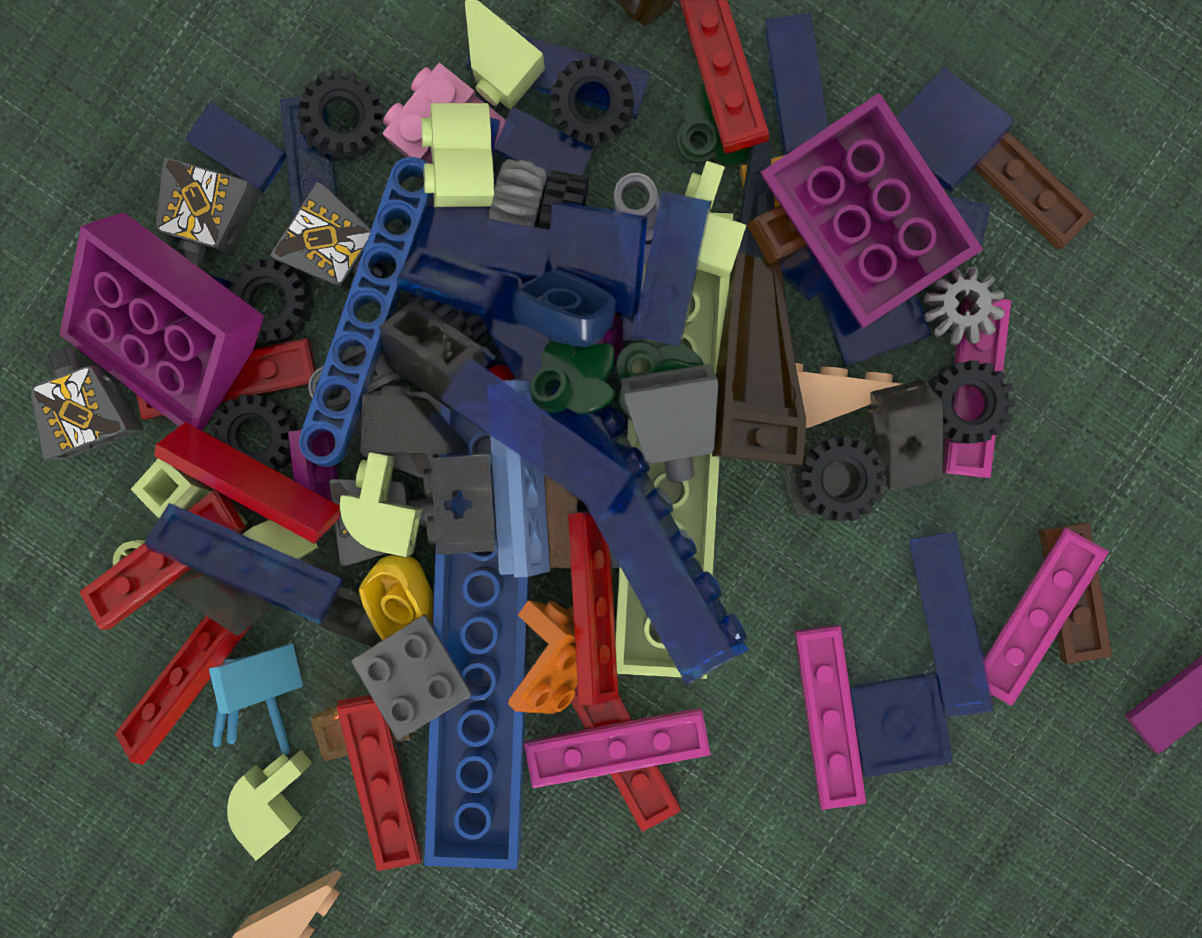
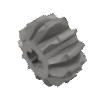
[488,159,547,239]
[924,267,1005,345]

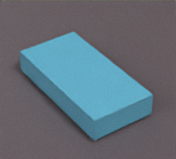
[209,643,303,714]

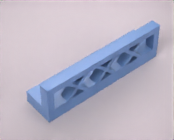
[487,380,550,578]

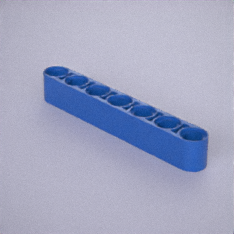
[299,156,434,467]

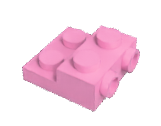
[382,63,513,164]

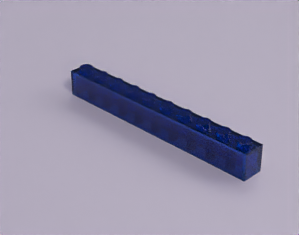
[460,247,749,685]

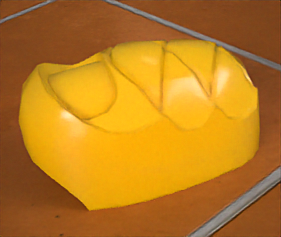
[359,554,434,641]

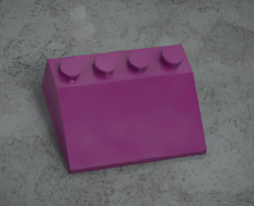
[760,93,983,329]
[59,212,264,431]

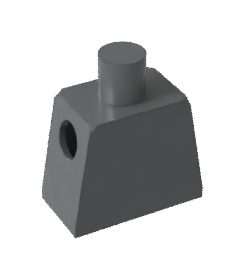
[620,364,718,482]

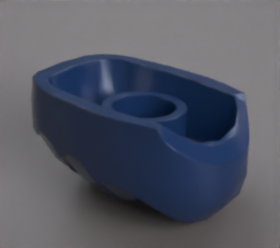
[512,268,616,347]

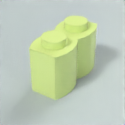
[421,103,494,207]

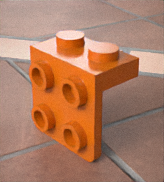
[508,600,578,714]

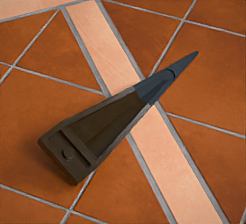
[712,102,806,466]

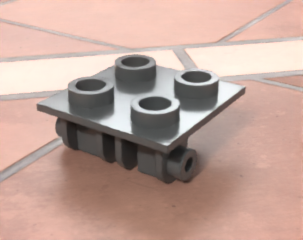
[351,614,473,741]

